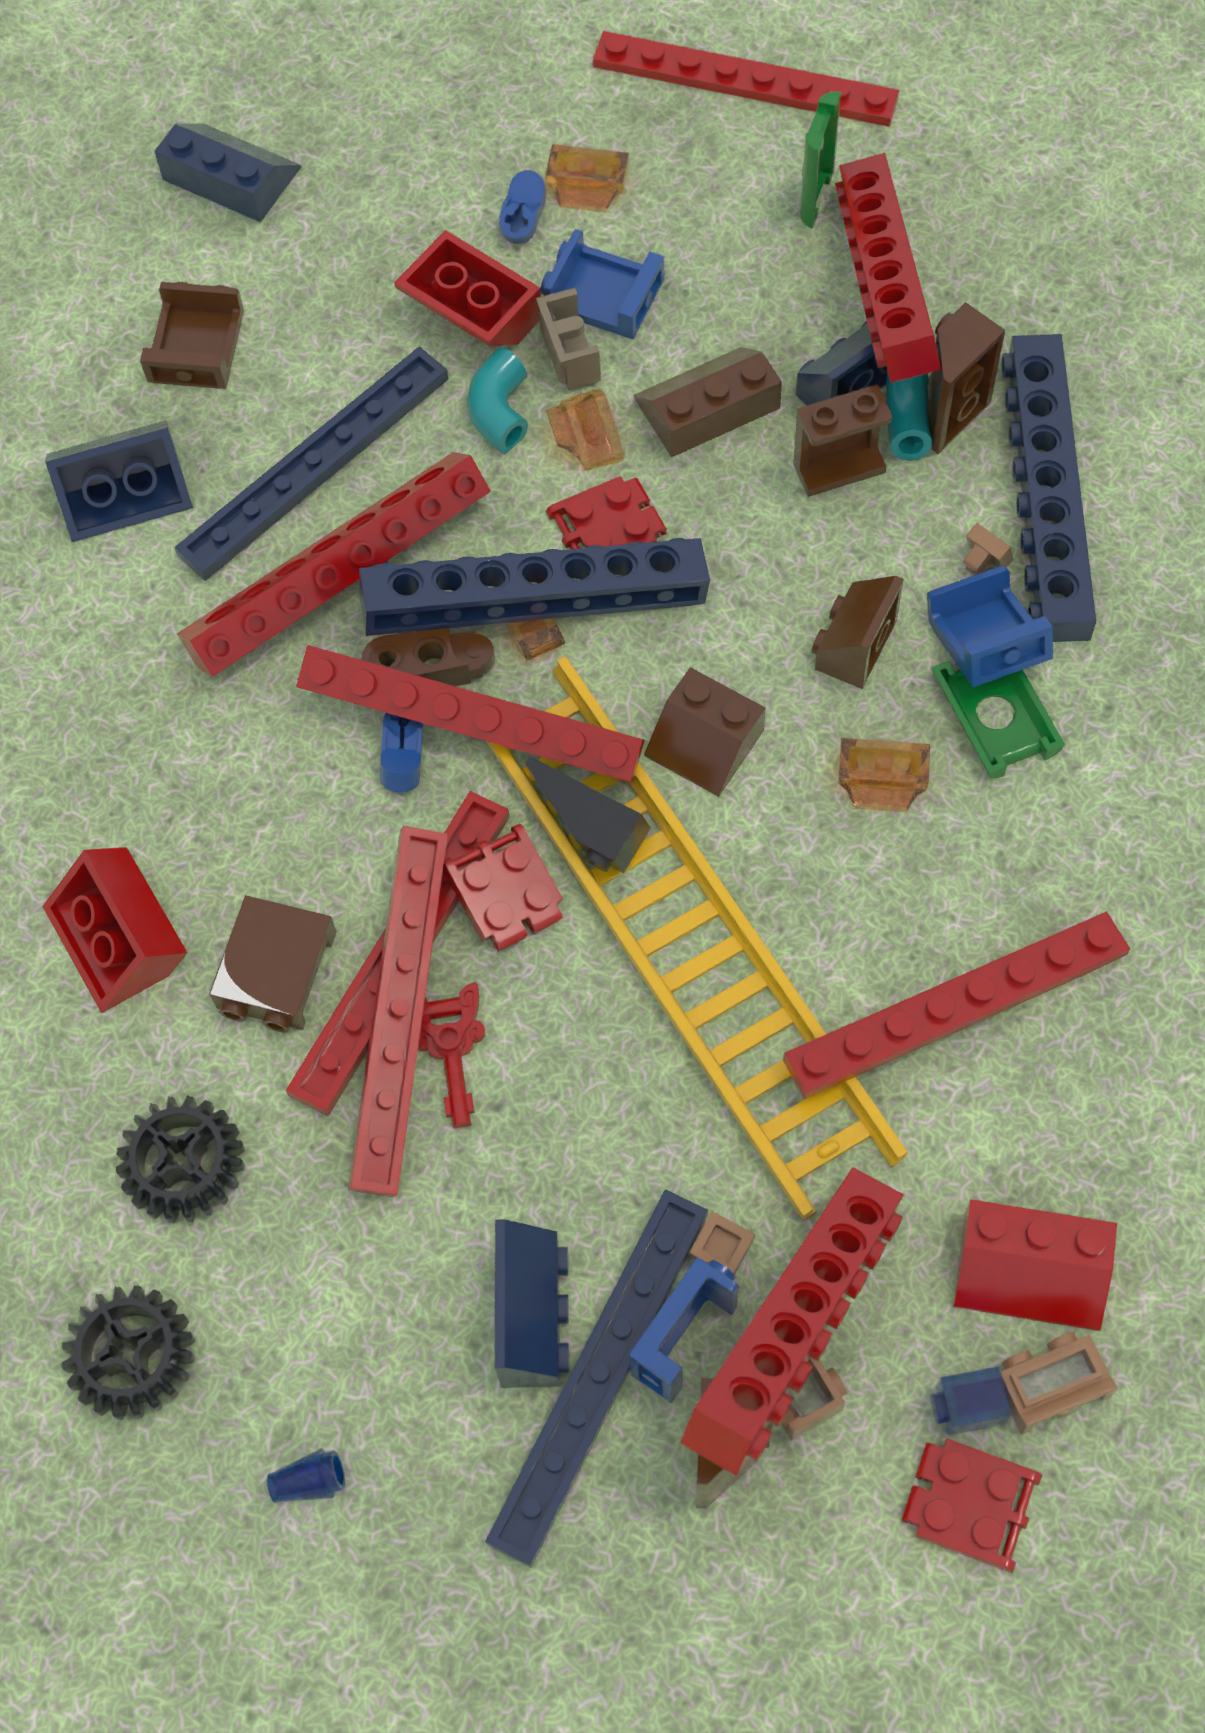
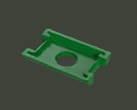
[800,91,841,228]
[931,661,1065,778]

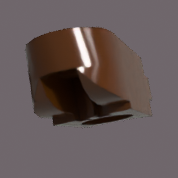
[362,628,495,686]

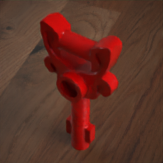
[418,982,485,1129]

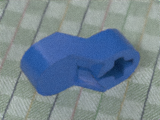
[499,170,546,244]
[380,713,423,793]

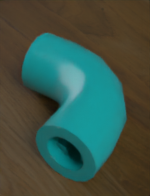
[467,347,528,454]
[886,371,932,461]

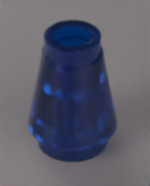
[267,1449,345,1503]

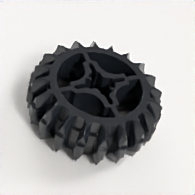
[116,1095,245,1224]
[61,1285,195,1420]

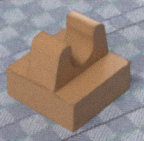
[963,523,1014,575]
[689,1211,755,1275]

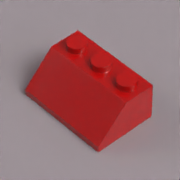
[394,230,541,347]
[42,847,188,1013]
[954,1199,1118,1331]

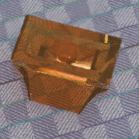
[545,144,630,213]
[546,388,624,471]
[838,738,930,812]

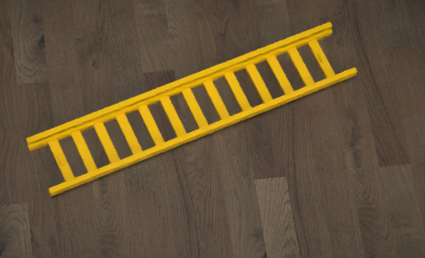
[486,656,908,1220]

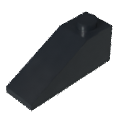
[525,756,651,873]

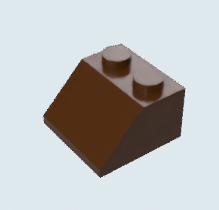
[811,576,904,689]
[644,667,766,797]

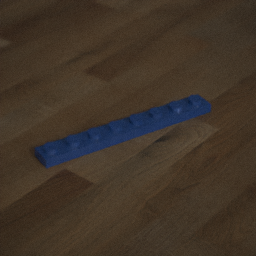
[174,346,449,581]
[485,1189,708,1568]

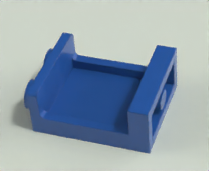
[540,229,665,340]
[927,565,1053,687]
[629,1257,739,1403]

